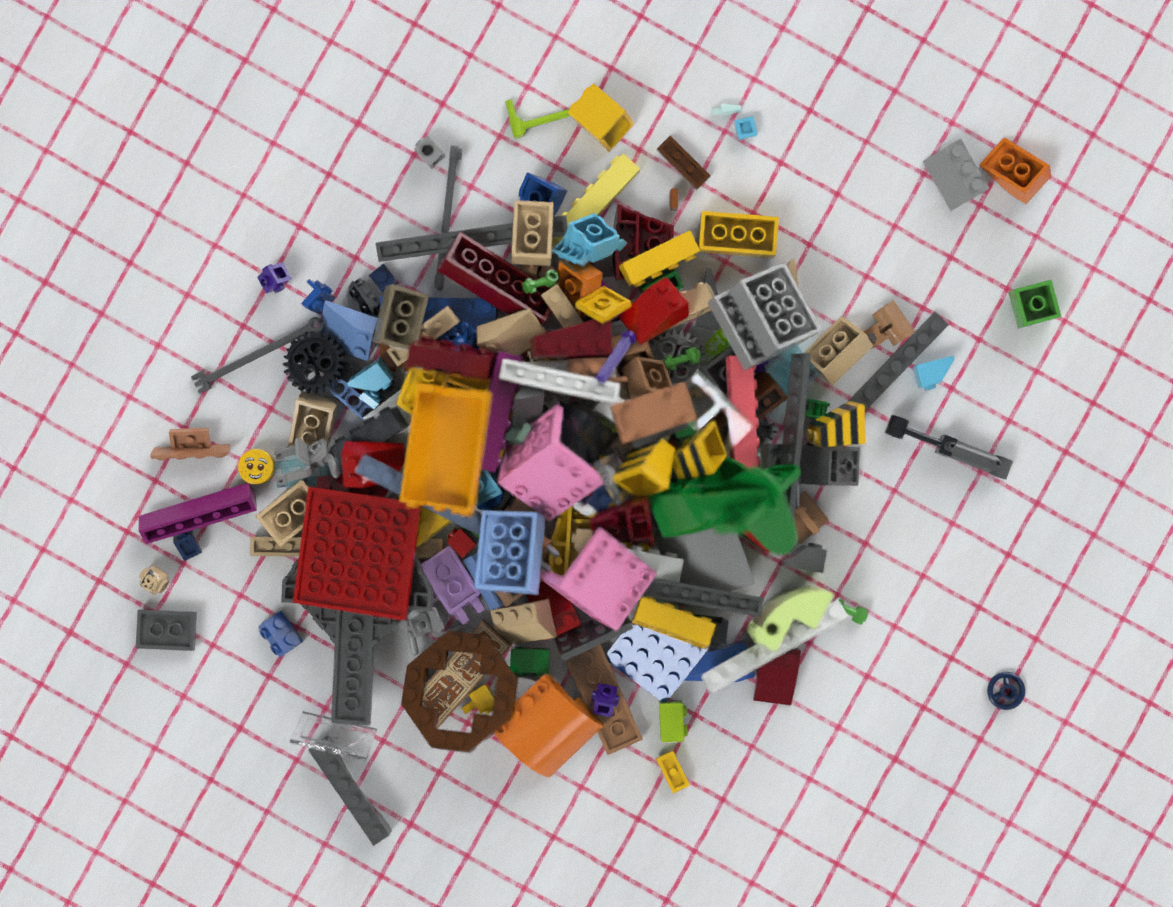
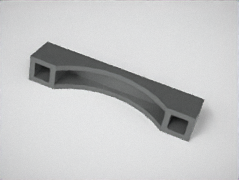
[308,735,392,846]

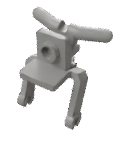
[274,437,340,485]
[401,597,469,656]

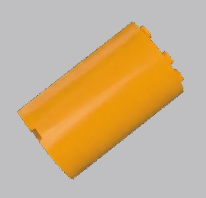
[399,383,492,517]

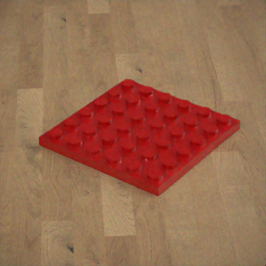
[293,487,422,621]

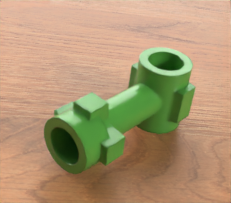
[522,270,559,294]
[664,347,701,370]
[833,599,868,625]

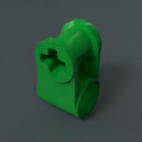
[805,398,830,420]

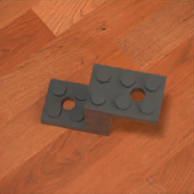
[761,444,860,486]

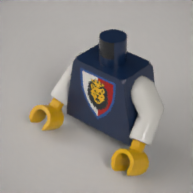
[572,454,619,516]

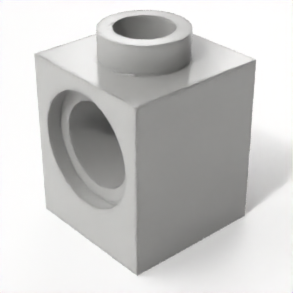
[414,136,445,169]

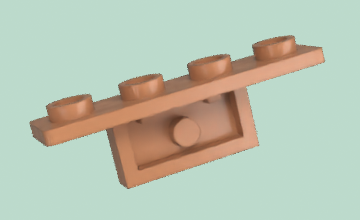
[567,358,628,387]
[150,428,230,460]

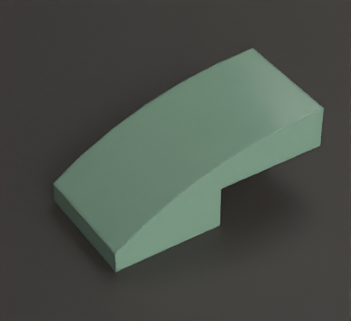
[503,422,532,445]

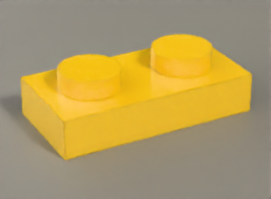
[656,750,690,794]

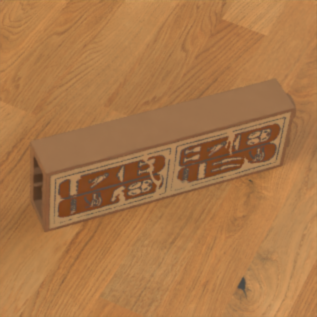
[406,619,512,729]

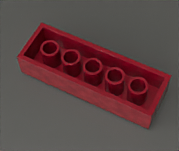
[437,232,551,325]

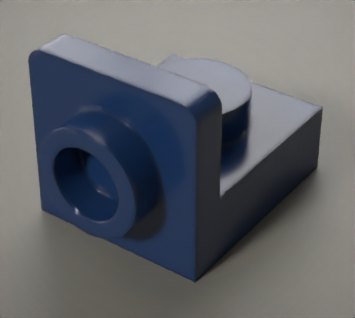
[369,264,399,294]
[173,530,202,561]

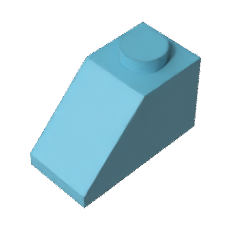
[913,356,954,391]
[347,357,394,392]

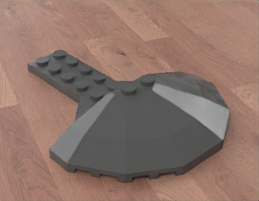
[281,555,434,726]

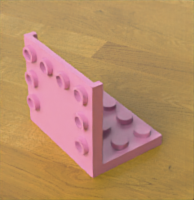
[498,404,605,521]
[540,528,657,631]

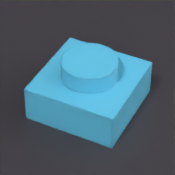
[734,116,758,141]
[359,390,384,409]

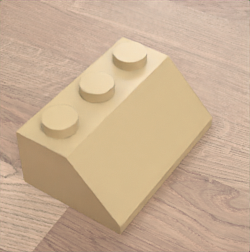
[804,316,873,386]
[490,599,557,644]

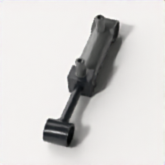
[885,415,1013,480]

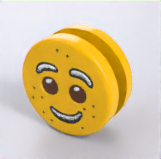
[238,449,276,485]

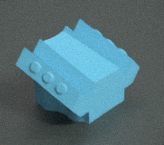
[551,213,627,266]

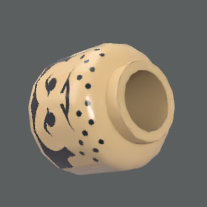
[139,566,169,594]

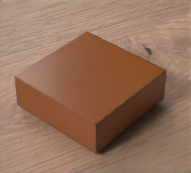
[669,188,678,211]

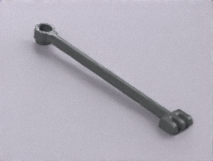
[434,145,462,291]
[191,317,325,394]

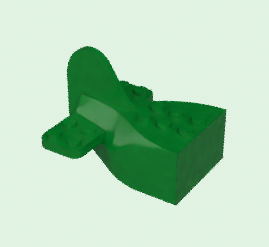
[647,457,801,555]

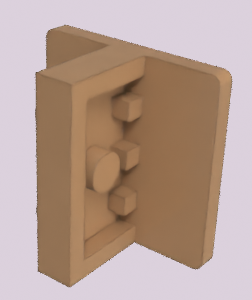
[794,491,829,544]

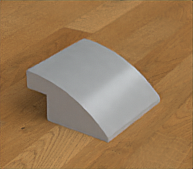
[708,262,822,371]
[654,528,755,607]

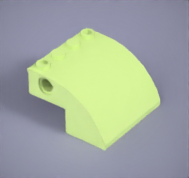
[746,586,834,652]

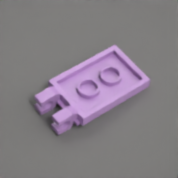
[421,545,485,625]

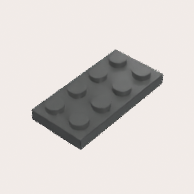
[554,616,634,662]

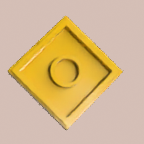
[575,286,631,324]

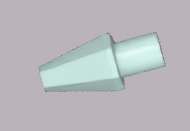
[712,104,742,116]

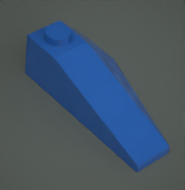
[511,172,568,250]
[684,640,755,682]

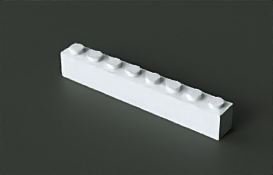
[701,599,848,694]

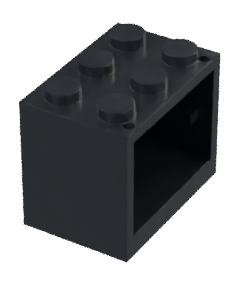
[559,401,613,467]

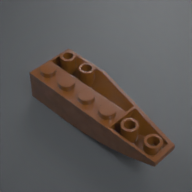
[704,371,787,446]

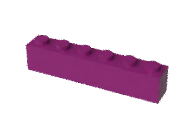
[481,351,524,472]
[139,483,257,544]

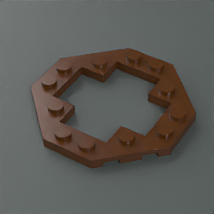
[401,631,518,753]

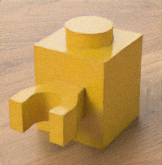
[461,682,495,715]

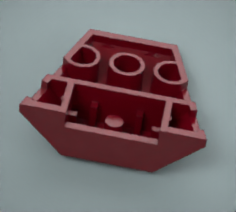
[612,204,674,281]
[590,495,655,547]

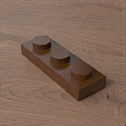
[657,136,711,190]

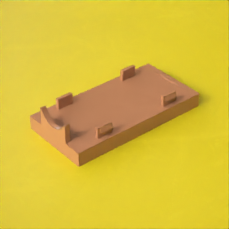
[609,382,697,444]

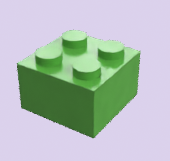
[1008,280,1061,329]

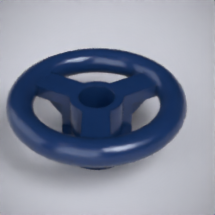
[987,672,1025,710]

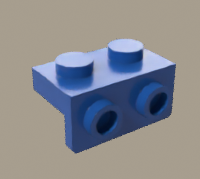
[301,279,335,315]
[258,610,303,658]

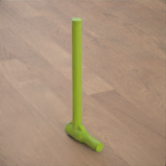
[505,99,570,139]

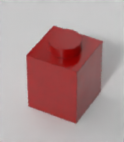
[447,528,477,558]

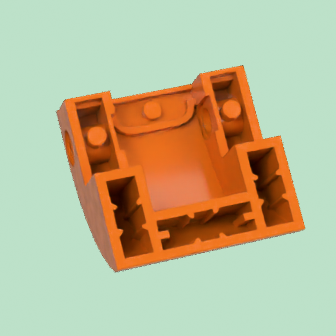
[494,673,604,778]

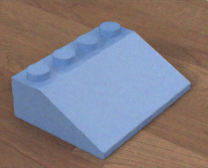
[474,511,545,595]

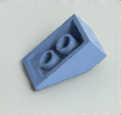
[321,300,378,361]

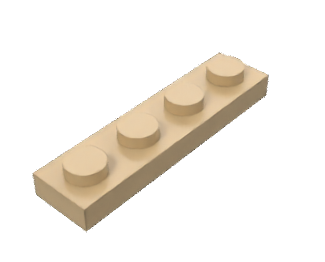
[387,306,460,367]

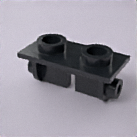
[348,278,380,316]

